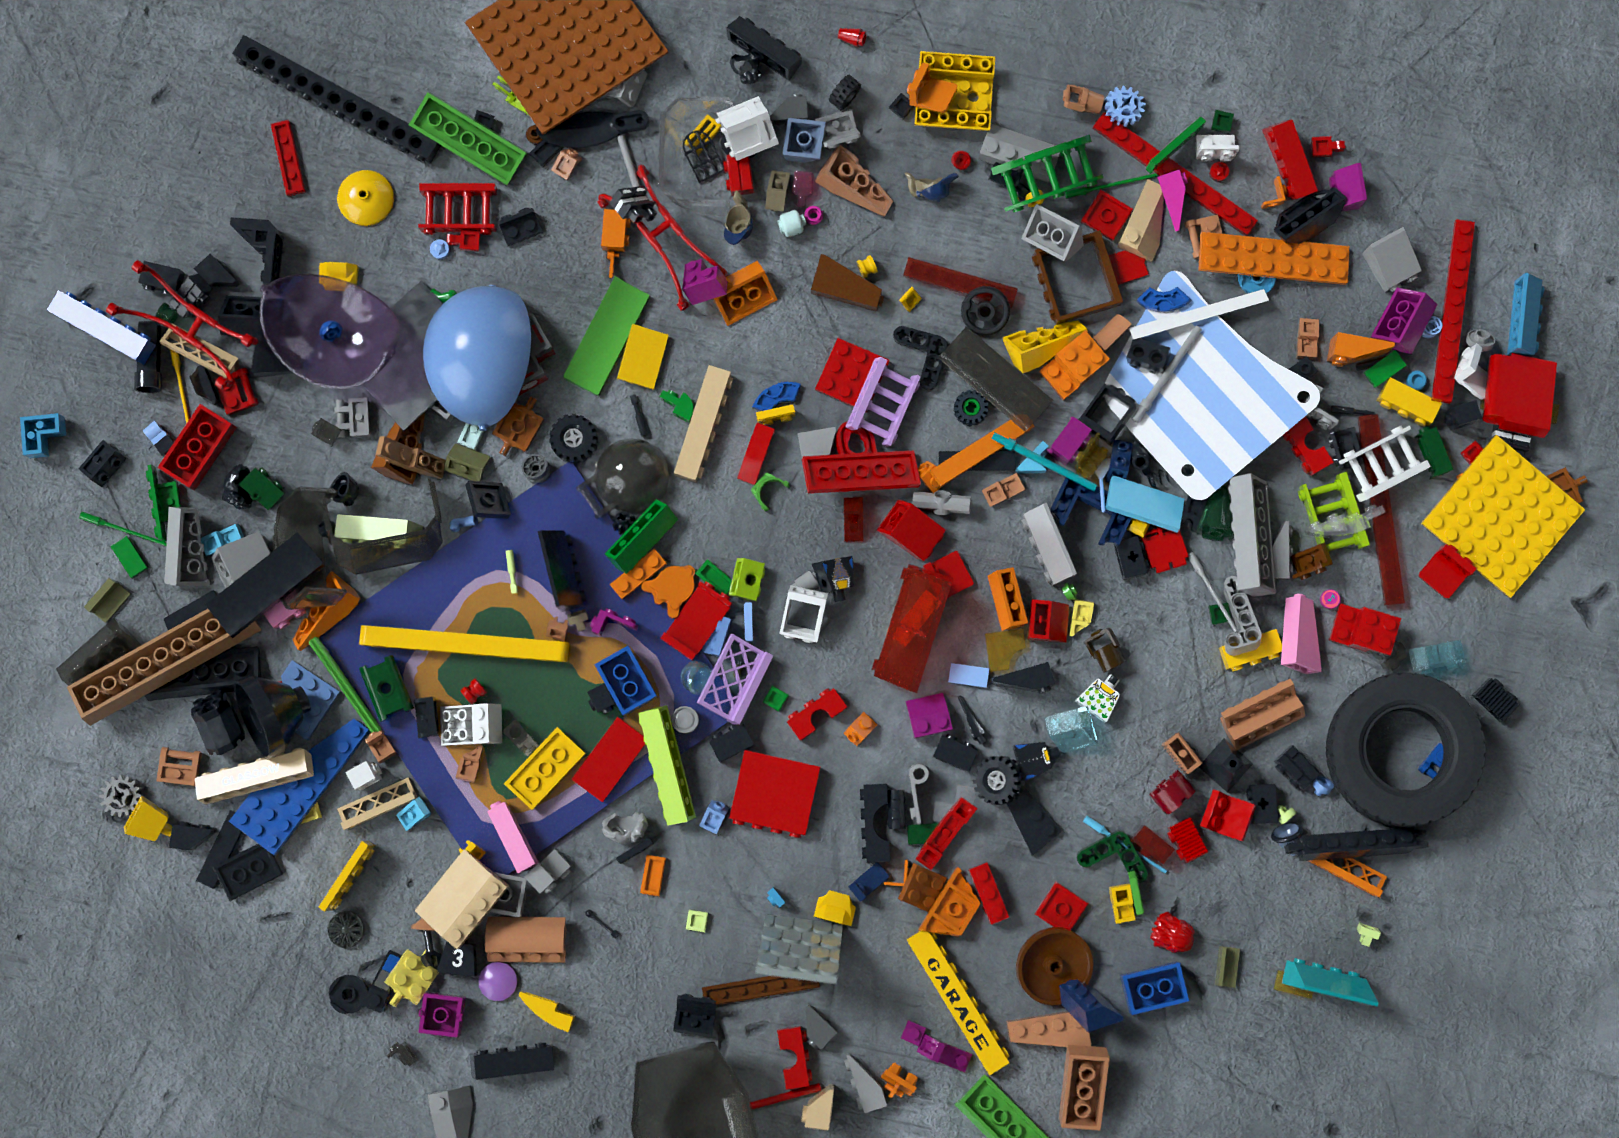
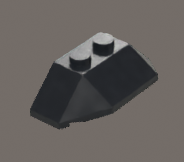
[1274,187,1347,244]

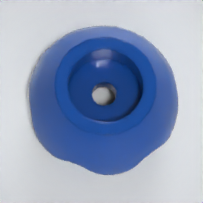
[319,321,343,342]

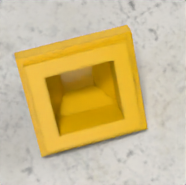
[899,287,922,312]

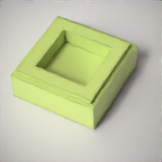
[686,910,708,932]

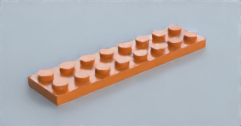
[1198,232,1349,285]

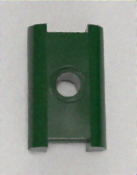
[359,655,414,722]

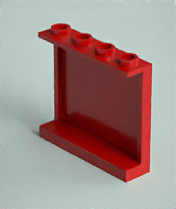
[729,750,820,838]

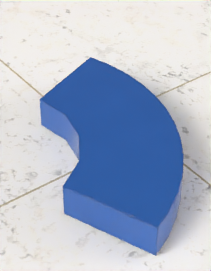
[1137,287,1191,312]
[752,382,801,411]

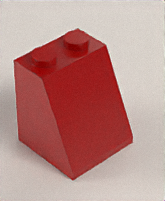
[876,500,946,561]

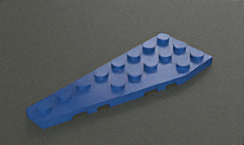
[229,719,370,856]

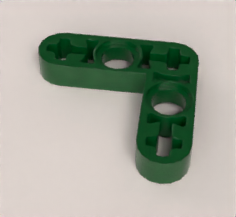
[1077,830,1148,883]

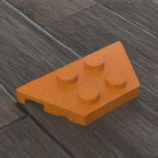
[918,867,981,937]

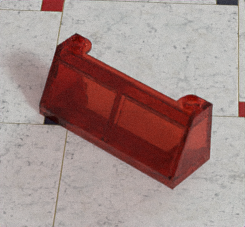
[871,564,953,693]

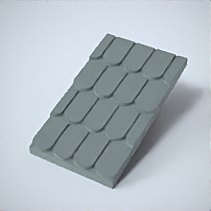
[756,914,843,984]

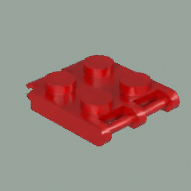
[1141,526,1189,574]

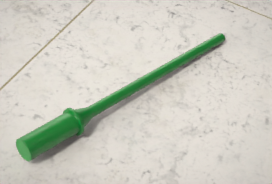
[1065,173,1157,199]
[79,512,167,546]

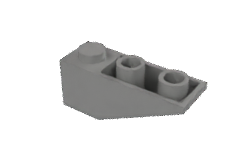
[1272,521,1293,580]
[844,1054,887,1113]

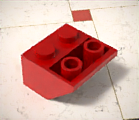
[1028,599,1069,643]

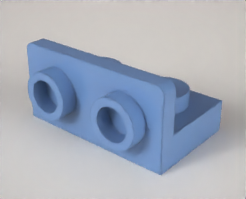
[702,617,732,657]

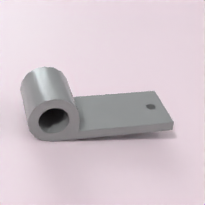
[909,763,929,824]

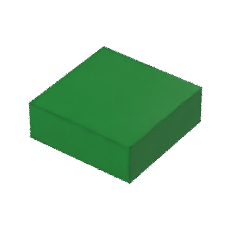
[763,686,789,712]

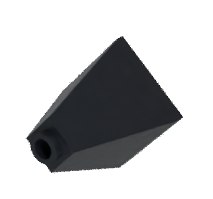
[250,335,304,378]
[1199,738,1253,793]

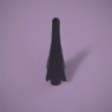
[958,696,986,745]

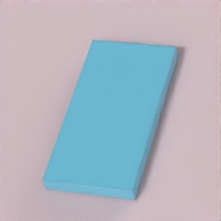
[1105,475,1185,532]

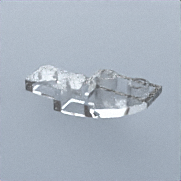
[1305,505,1385,538]

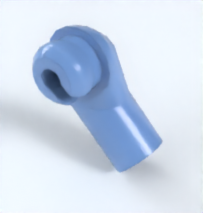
[449,516,478,532]

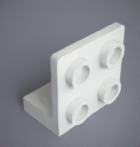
[1196,135,1239,162]

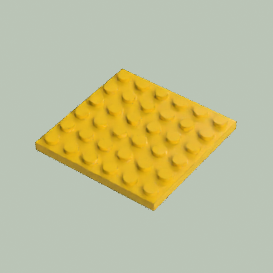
[1421,435,1585,598]

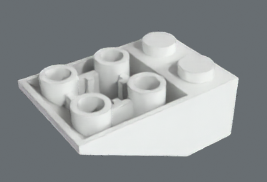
[440,704,502,746]

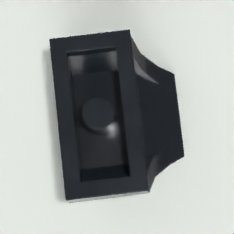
[189,365,220,405]

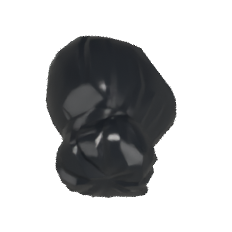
[730,54,762,84]

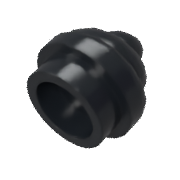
[1015,182,1031,201]
[317,519,336,539]

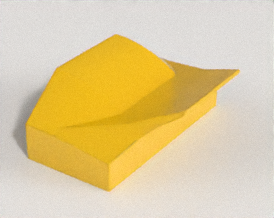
[319,262,359,291]
[814,890,856,926]

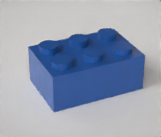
[594,646,658,716]
[1120,961,1189,1015]

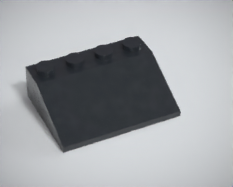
[537,530,586,612]

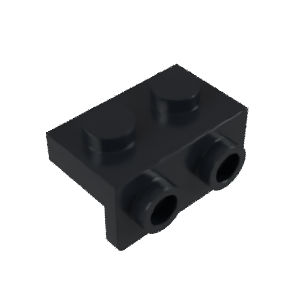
[1328,427,1365,470]

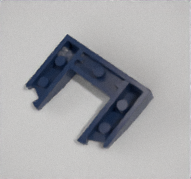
[1050,477,1132,546]

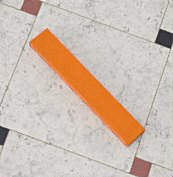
[930,411,1035,487]

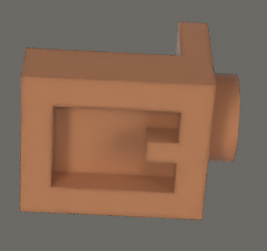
[551,148,582,180]

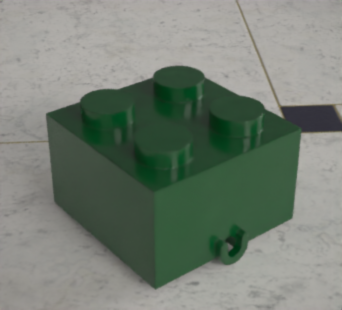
[239,467,285,511]

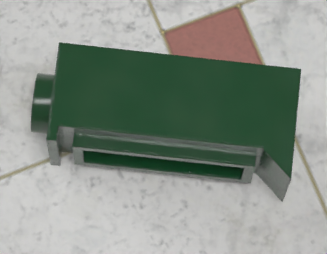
[1414,426,1454,480]

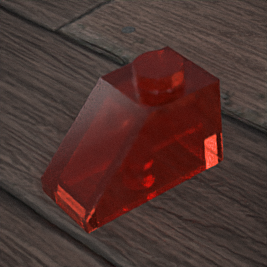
[844,497,863,542]

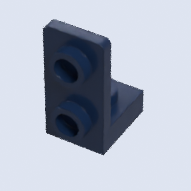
[1105,439,1133,483]
[848,862,889,902]

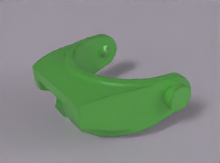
[751,472,790,512]

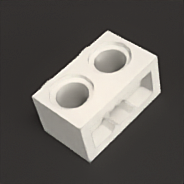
[346,761,382,790]

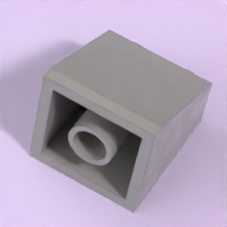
[1362,227,1422,293]
[211,531,270,588]

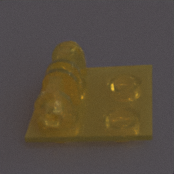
[1075,432,1108,479]

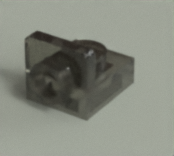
[311,418,342,446]
[386,1042,419,1067]

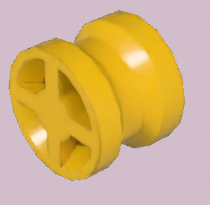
[856,255,878,278]

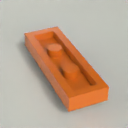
[610,548,667,600]

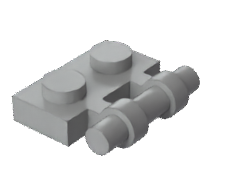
[335,397,370,438]

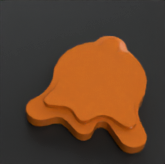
[641,565,695,619]

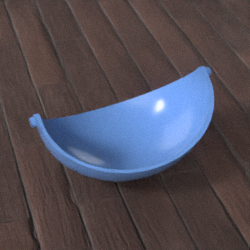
[423,285,531,431]

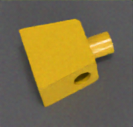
[124,796,172,841]

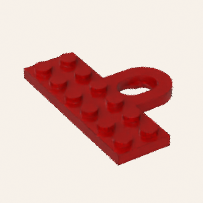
[802,421,921,494]

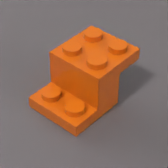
[1039,330,1110,400]

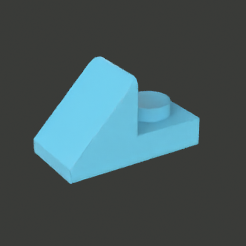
[1016,441,1048,474]
[396,797,431,831]

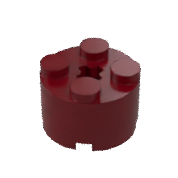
[1149,769,1196,815]

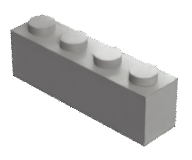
[164,507,210,586]

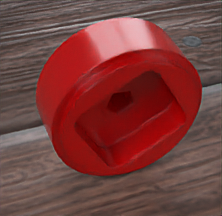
[951,150,971,170]
[1209,162,1229,182]

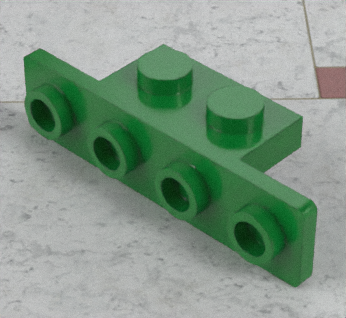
[146,464,181,542]

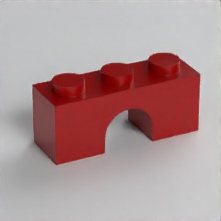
[1282,416,1334,476]
[787,688,847,741]
[968,862,1009,925]
[777,1026,813,1090]

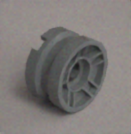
[521,454,551,484]

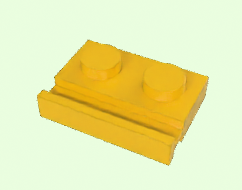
[756,405,795,426]

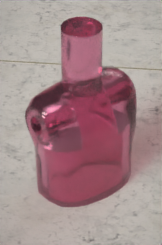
[792,171,814,207]

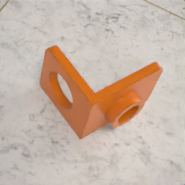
[1261,176,1287,209]
[884,860,911,886]

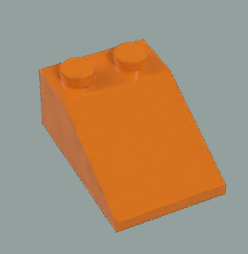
[1327,332,1395,367]

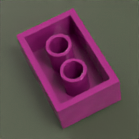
[1371,288,1438,354]

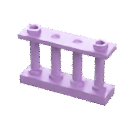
[845,357,921,447]

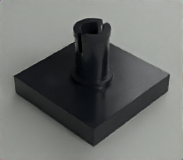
[465,481,511,519]

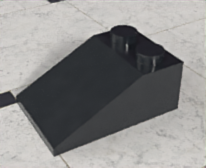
[990,662,1055,694]

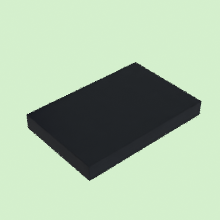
[213,844,283,901]

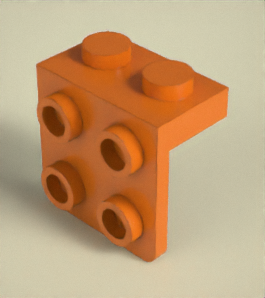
[907,63,958,113]

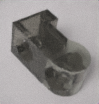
[503,719,539,756]

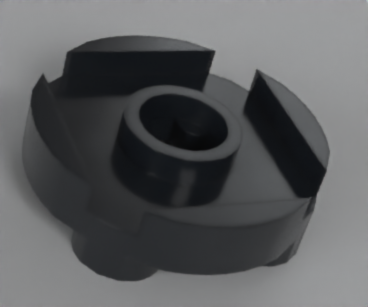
[329,974,369,1014]

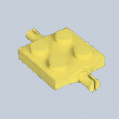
[384,950,438,1007]

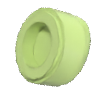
[1277,805,1296,824]

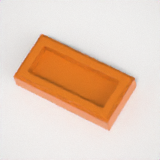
[640,855,666,896]

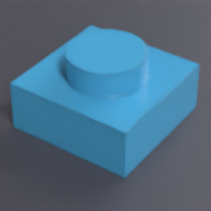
[767,887,786,908]

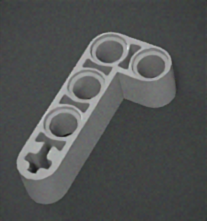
[1223,576,1262,656]

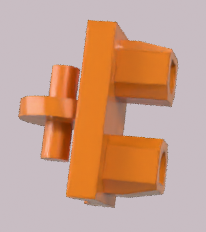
[880,1063,918,1098]

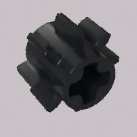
[612,511,636,535]

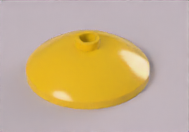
[337,170,394,226]

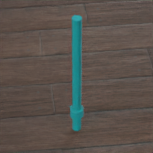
[991,432,1097,491]

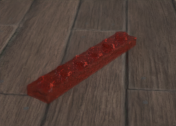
[903,257,1018,308]

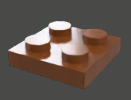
[898,863,946,912]

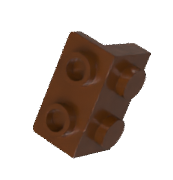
[1291,543,1333,580]

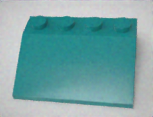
[1282,958,1378,1007]

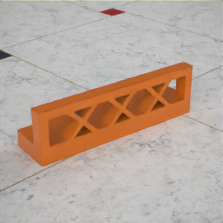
[1308,858,1387,897]

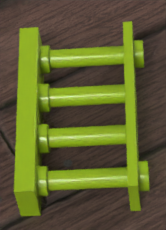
[1298,472,1370,552]

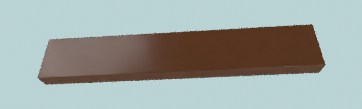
[702,975,820,1005]

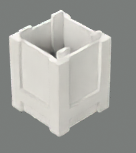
[715,96,779,161]

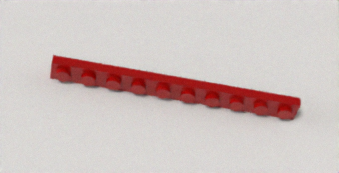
[1092,112,1258,236]
[1431,219,1475,404]

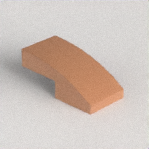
[1296,318,1319,360]
[982,473,1027,507]

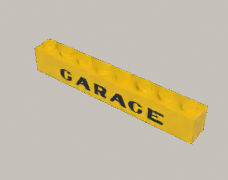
[906,931,1010,1076]

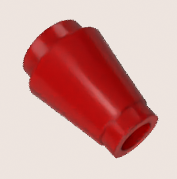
[838,28,867,47]

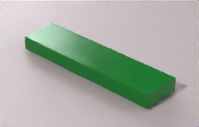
[1146,117,1206,174]

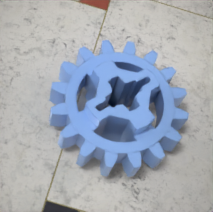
[1104,86,1145,127]

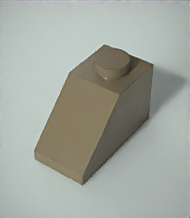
[765,170,790,212]

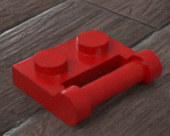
[214,368,259,415]

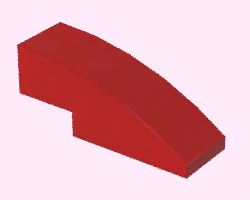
[737,423,775,485]

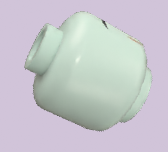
[777,210,806,237]

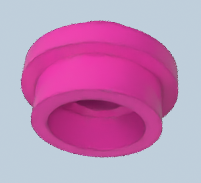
[804,206,823,225]

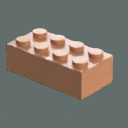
[1059,1045,1109,1130]

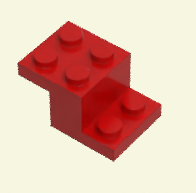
[1329,603,1401,656]

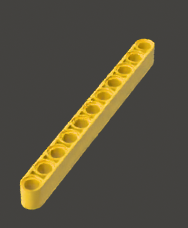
[359,625,570,662]

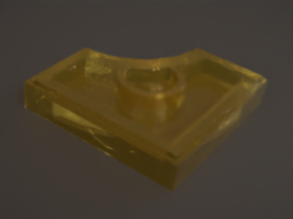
[985,629,1026,672]

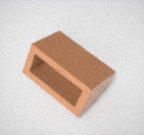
[1093,314,1132,353]

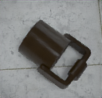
[1085,628,1126,673]

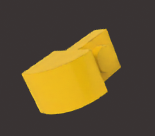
[1109,883,1135,924]

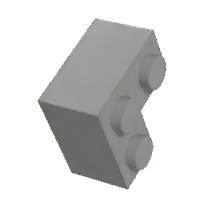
[524,849,572,894]

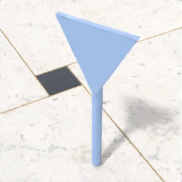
[1085,458,1111,513]

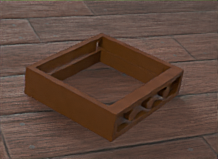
[1032,230,1123,324]

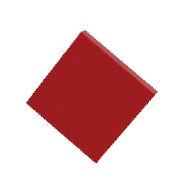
[1081,190,1133,242]
[1035,882,1089,930]

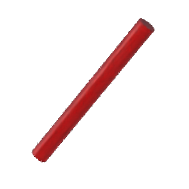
[744,1083,822,1112]

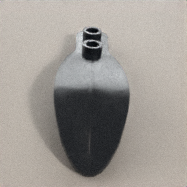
[536,110,650,148]

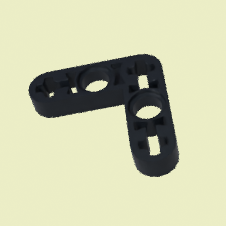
[893,326,947,390]

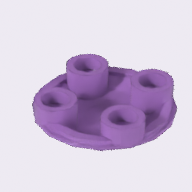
[478,962,517,1001]

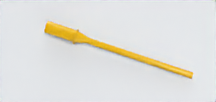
[170,349,189,424]

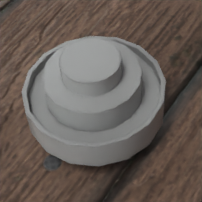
[1466,329,1495,352]

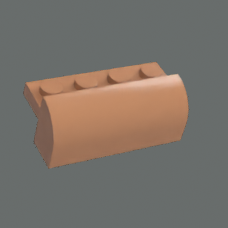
[1220,679,1305,750]
[485,917,567,963]

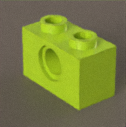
[729,558,765,601]

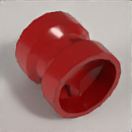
[460,678,487,705]

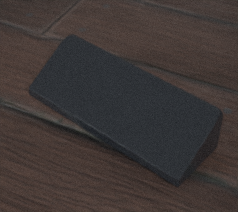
[163,590,217,630]

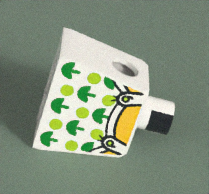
[1074,674,1120,723]

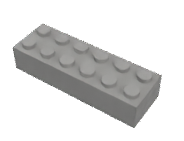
[1228,474,1276,597]

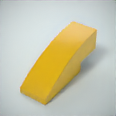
[519,991,575,1032]

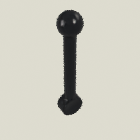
[585,910,619,938]

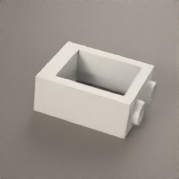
[780,585,828,643]

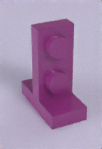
[916,1034,972,1072]

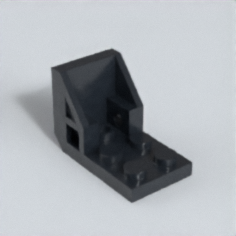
[230,217,284,292]

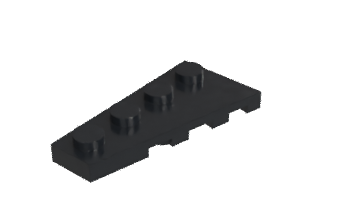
[1001,779,1062,856]

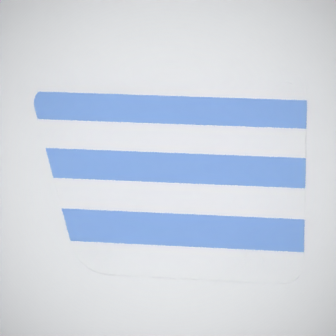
[1105,271,1320,500]

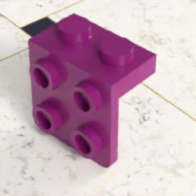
[590,608,638,637]

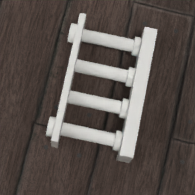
[1339,426,1431,502]

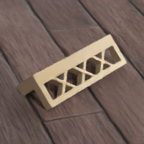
[160,324,240,379]
[337,777,418,830]

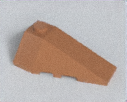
[815,144,893,216]

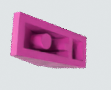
[1158,170,1188,232]

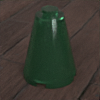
[1196,486,1234,541]

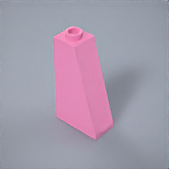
[1281,594,1322,674]
[487,801,539,873]

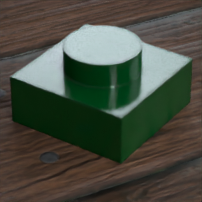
[1211,110,1234,134]
[1208,603,1231,625]

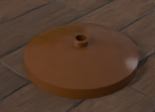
[1016,927,1093,1005]

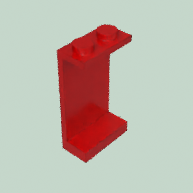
[660,581,732,661]

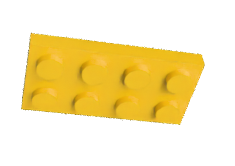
[504,727,586,810]
[318,841,375,912]

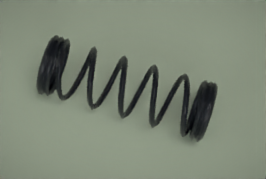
[1147,464,1192,488]

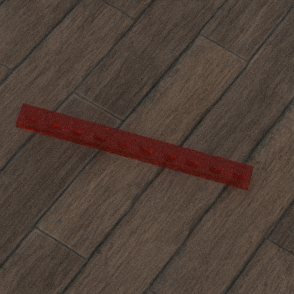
[1357,414,1405,606]

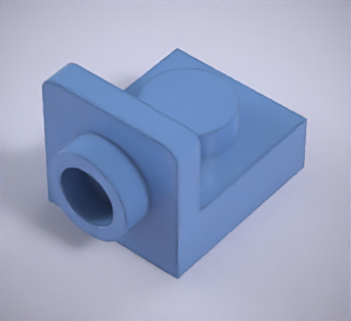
[699,800,729,834]

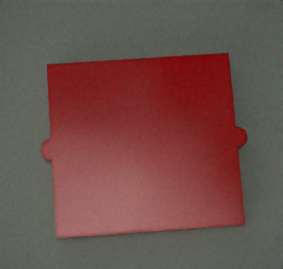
[1108,250,1149,285]

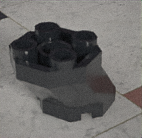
[191,690,245,755]

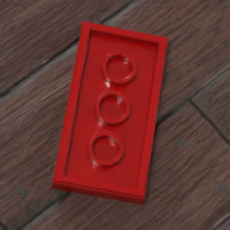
[571,717,646,802]

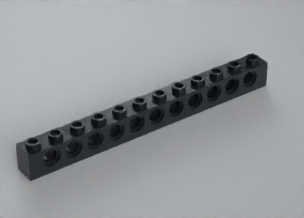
[232,35,441,164]

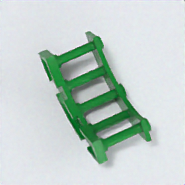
[991,134,1104,213]

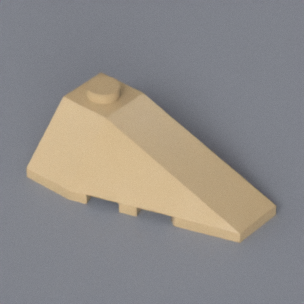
[1117,179,1164,262]

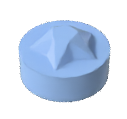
[430,239,450,259]

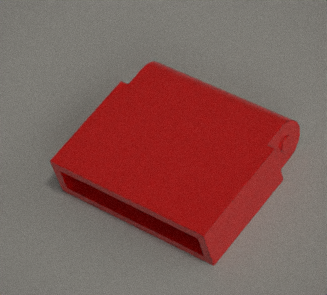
[1482,353,1557,438]

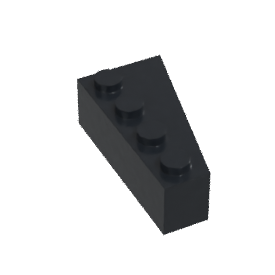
[469,1042,554,1080]

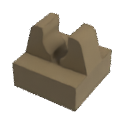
[567,608,588,632]

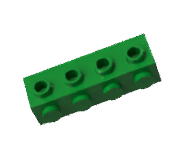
[605,499,678,574]

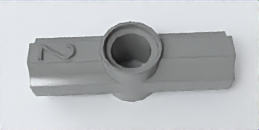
[912,490,972,515]

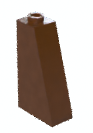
[811,254,884,311]

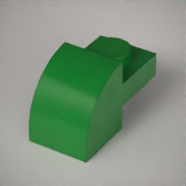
[659,390,694,424]

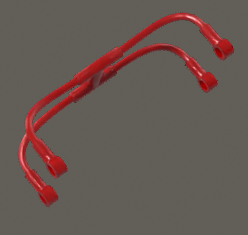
[597,165,729,311]
[106,260,259,390]

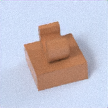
[546,617,568,642]

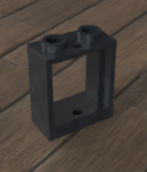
[1078,383,1137,446]

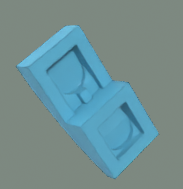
[201,524,244,556]

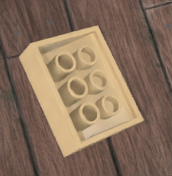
[415,849,510,949]

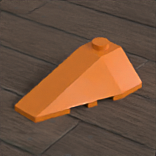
[293,571,360,651]

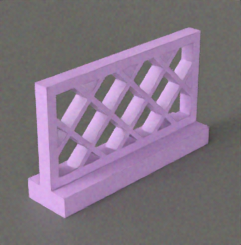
[697,634,773,724]

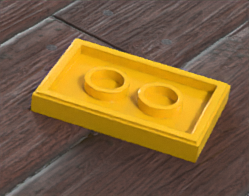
[617,324,669,390]

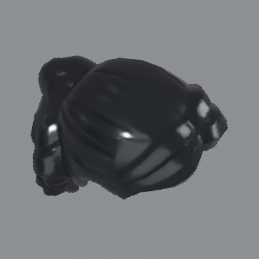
[222,464,253,510]

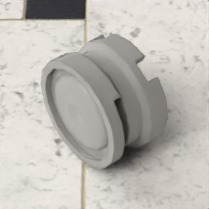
[671,706,699,734]

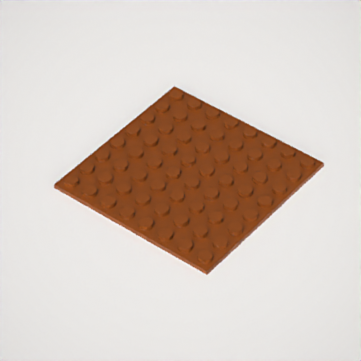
[465,0,669,135]

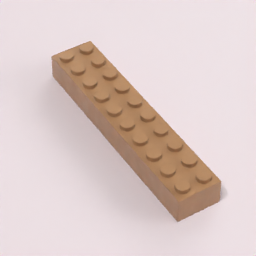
[67,609,262,726]

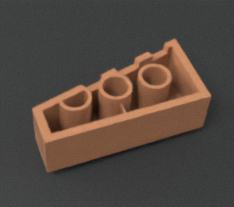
[1006,1011,1091,1047]

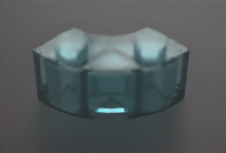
[1409,640,1466,674]

